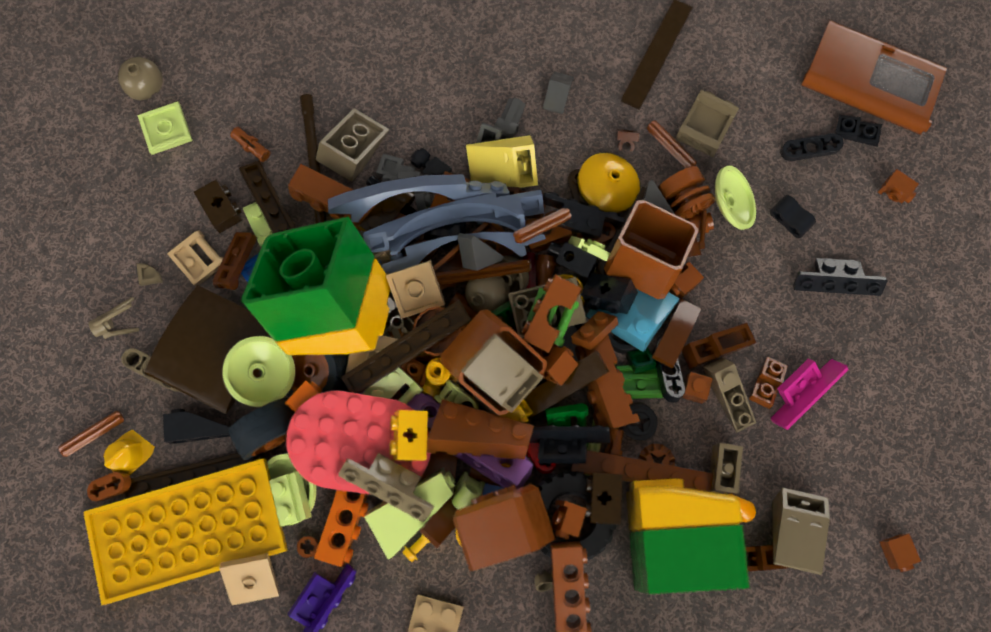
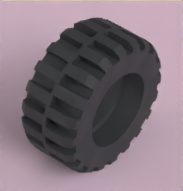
[537,471,617,561]

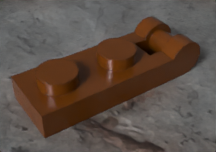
[213,232,257,290]

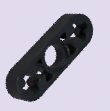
[781,133,844,161]
[653,342,685,403]

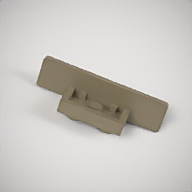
[338,453,434,522]

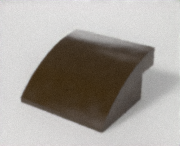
[145,285,273,414]

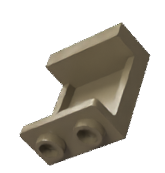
[675,90,739,157]

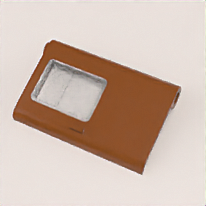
[801,20,947,135]

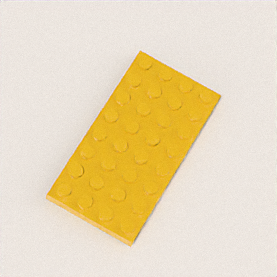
[83,458,288,605]

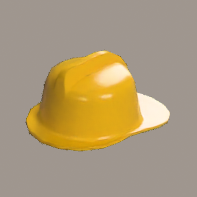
[104,430,155,475]

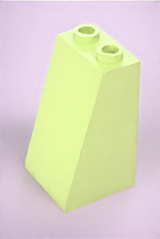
[365,468,456,560]

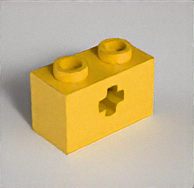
[389,410,428,461]

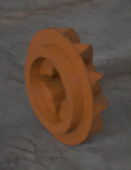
[638,444,675,466]

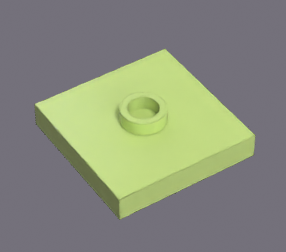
[138,101,193,155]

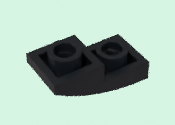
[835,115,882,147]

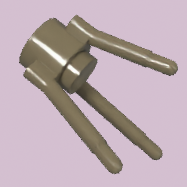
[89,297,139,339]

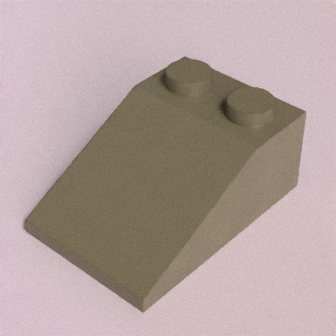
[316,108,389,182]

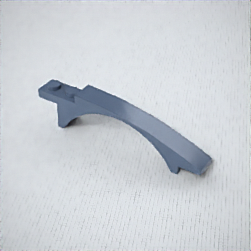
[328,174,510,224]
[363,190,544,255]
[378,231,546,273]

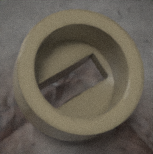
[534,571,553,592]

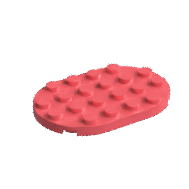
[286,391,431,494]

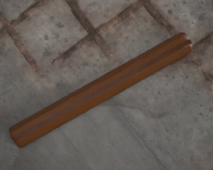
[435,259,531,285]

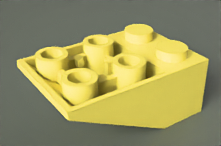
[466,135,538,188]

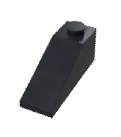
[163,409,230,444]

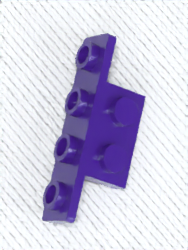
[288,563,357,632]

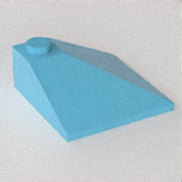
[586,290,680,352]

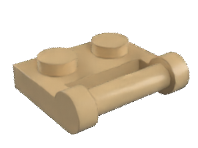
[167,230,223,287]

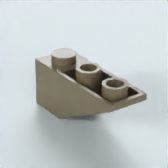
[703,357,756,433]

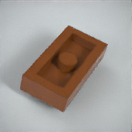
[571,311,618,350]

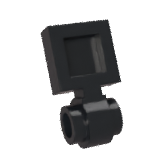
[410,148,452,175]

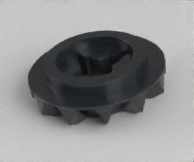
[622,404,658,441]

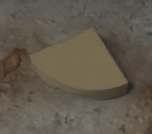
[137,263,163,286]

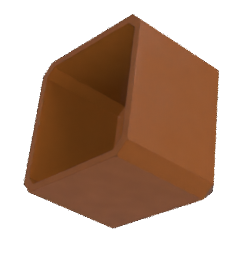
[604,200,699,299]
[441,310,547,415]
[453,484,556,571]

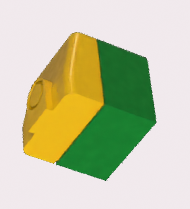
[242,217,390,355]
[626,479,750,594]

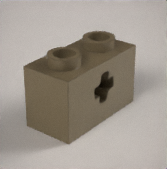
[710,443,743,494]

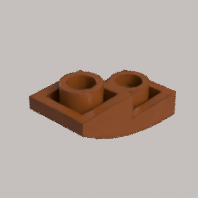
[749,356,788,409]

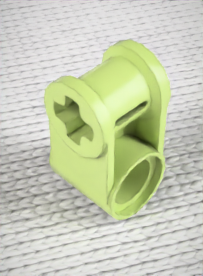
[434,379,479,410]
[452,471,485,509]

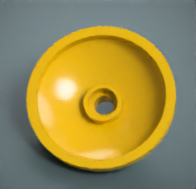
[578,153,640,213]

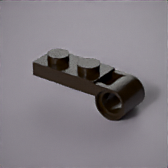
[359,192,415,232]

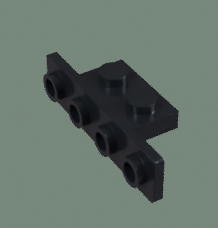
[542,192,626,239]
[793,258,887,296]
[530,425,611,464]

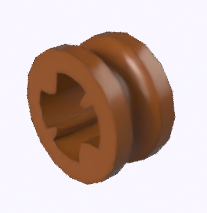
[297,536,319,558]

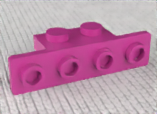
[771,359,849,430]

